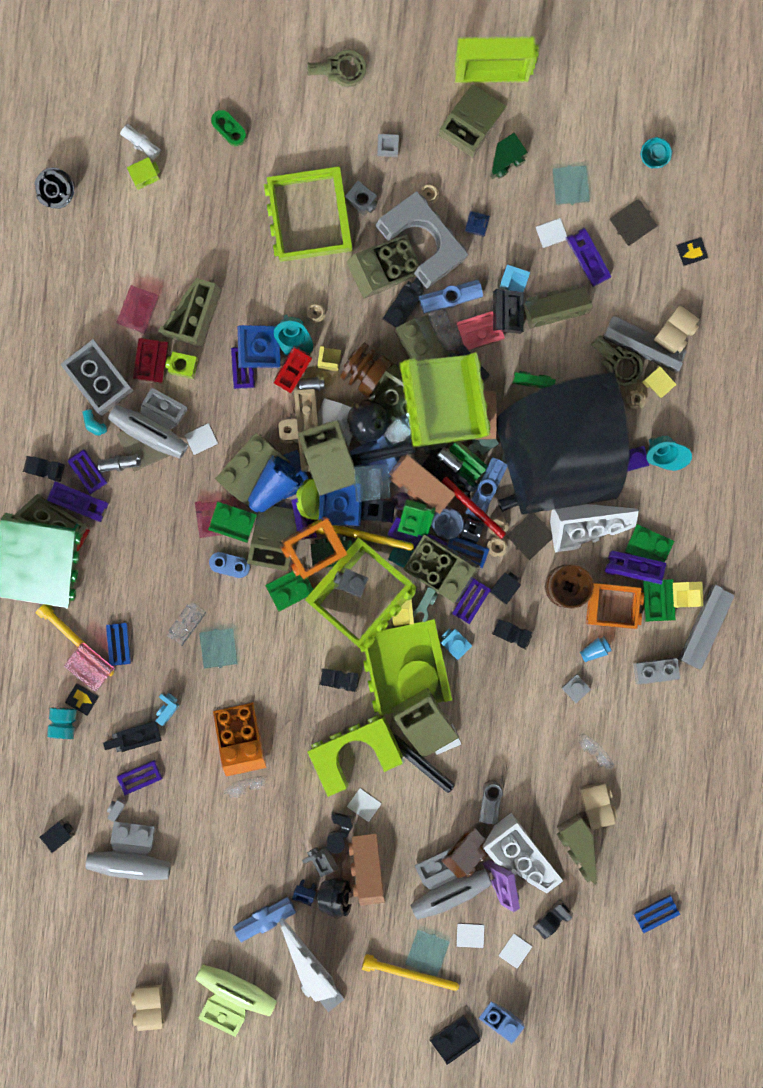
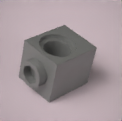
[345,181,378,216]

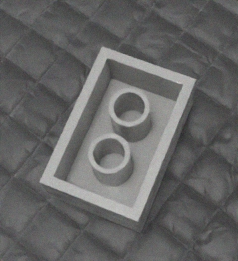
[60,339,134,416]

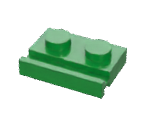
[512,371,556,389]
[450,441,488,481]
[398,500,436,537]
[208,502,257,543]
[624,524,675,562]
[265,571,314,612]
[643,579,676,622]

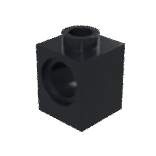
[489,572,521,605]
[39,819,75,853]

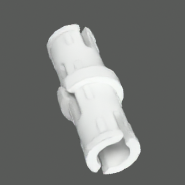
[120,124,161,160]

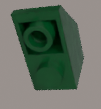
[490,133,528,180]
[310,536,352,568]

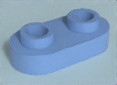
[209,552,250,578]

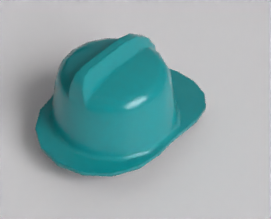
[273,314,314,356]
[647,436,692,471]

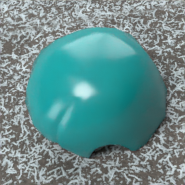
[640,137,672,169]

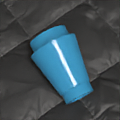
[580,636,612,662]

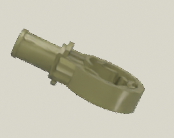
[307,50,366,87]
[591,335,643,386]

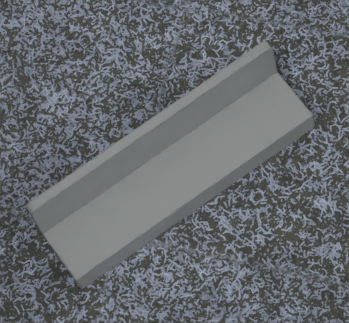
[603,316,687,373]
[678,585,734,669]

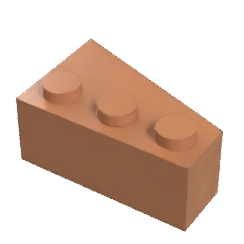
[388,455,455,514]
[348,834,385,906]

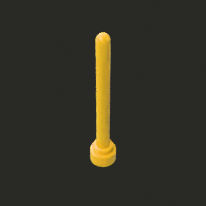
[316,526,414,551]
[35,604,114,676]
[361,954,459,991]

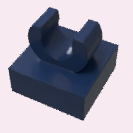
[465,211,490,237]
[292,879,316,906]

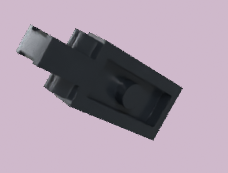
[383,277,424,328]
[103,721,162,752]

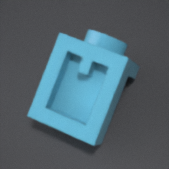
[440,628,472,660]
[156,693,180,726]

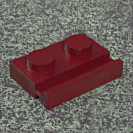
[133,338,169,383]

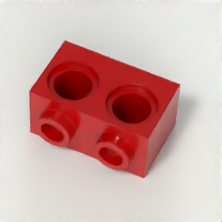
[273,345,312,393]

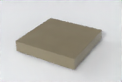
[117,431,171,472]

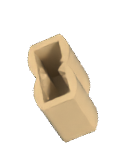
[654,305,699,354]
[579,782,618,830]
[131,984,164,1031]

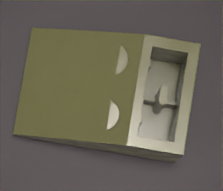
[439,84,507,158]
[346,235,420,299]
[298,420,359,496]
[247,506,297,571]
[403,535,481,603]
[392,688,459,758]
[557,814,597,886]

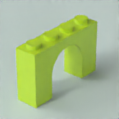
[307,715,405,797]

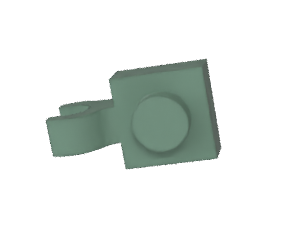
[467,439,499,456]
[413,586,438,622]

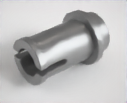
[299,375,325,391]
[436,447,464,472]

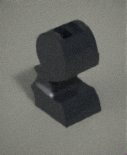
[22,456,65,483]
[459,516,484,544]
[492,619,533,650]
[319,668,360,692]
[326,812,353,854]
[533,899,573,939]

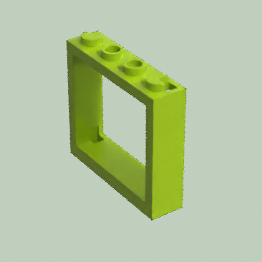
[455,37,539,83]
[264,166,352,262]
[305,537,417,650]

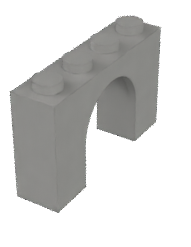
[376,191,468,289]

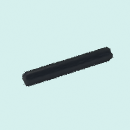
[351,442,416,466]
[393,734,455,793]

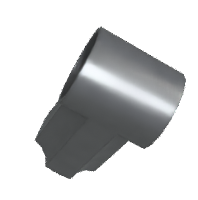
[479,781,503,824]

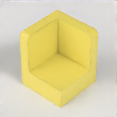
[317,345,341,371]
[642,367,677,398]
[673,582,703,608]
[391,599,414,626]

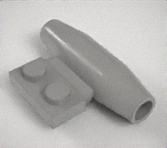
[108,388,188,459]
[86,822,171,880]
[411,848,492,920]

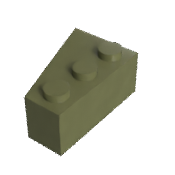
[158,278,221,347]

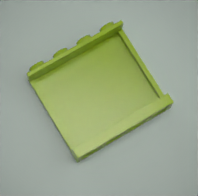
[400,353,491,447]
[361,619,452,717]

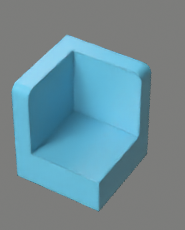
[499,265,530,292]

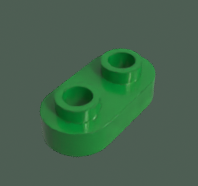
[211,110,246,147]

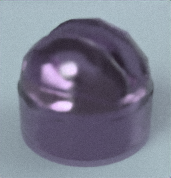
[392,492,410,510]

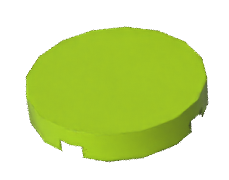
[296,478,320,520]
[397,660,439,699]

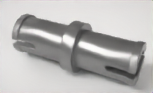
[98,454,141,473]

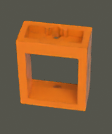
[281,516,347,579]
[586,583,644,629]

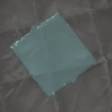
[552,165,589,205]
[353,463,391,502]
[199,628,238,669]
[405,930,450,976]

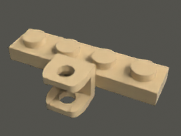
[278,389,318,472]

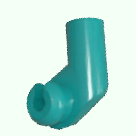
[82,410,107,436]

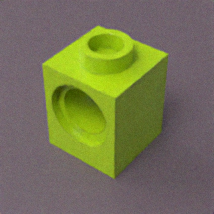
[126,157,160,190]
[166,352,198,379]

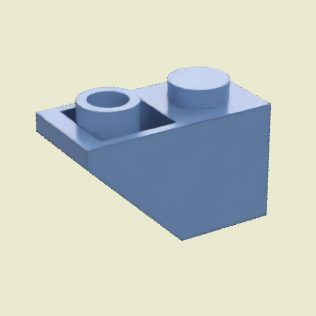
[479,1001,525,1044]

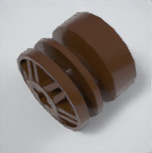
[340,342,393,398]
[544,565,594,609]

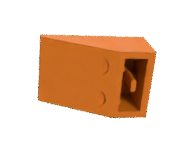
[213,702,267,777]

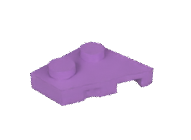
[483,860,520,912]

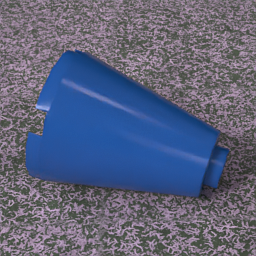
[248,455,304,512]

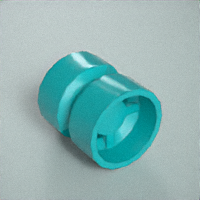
[47,707,77,739]

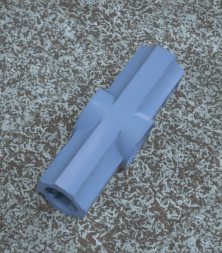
[419,280,483,314]
[465,457,508,521]
[233,897,296,942]

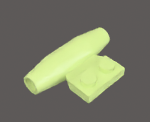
[195,964,277,1037]

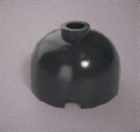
[347,399,390,442]

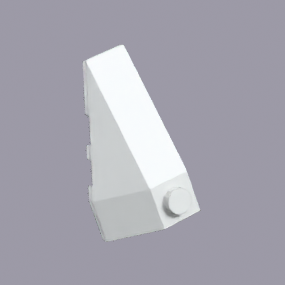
[550,504,639,552]
[483,813,563,893]

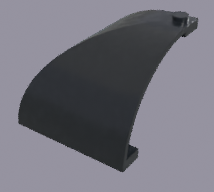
[496,372,629,515]

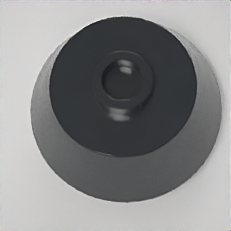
[34,168,75,209]
[317,877,353,919]

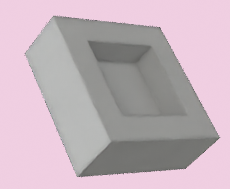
[377,134,399,157]
[562,674,591,703]
[107,798,127,822]
[319,986,345,1012]

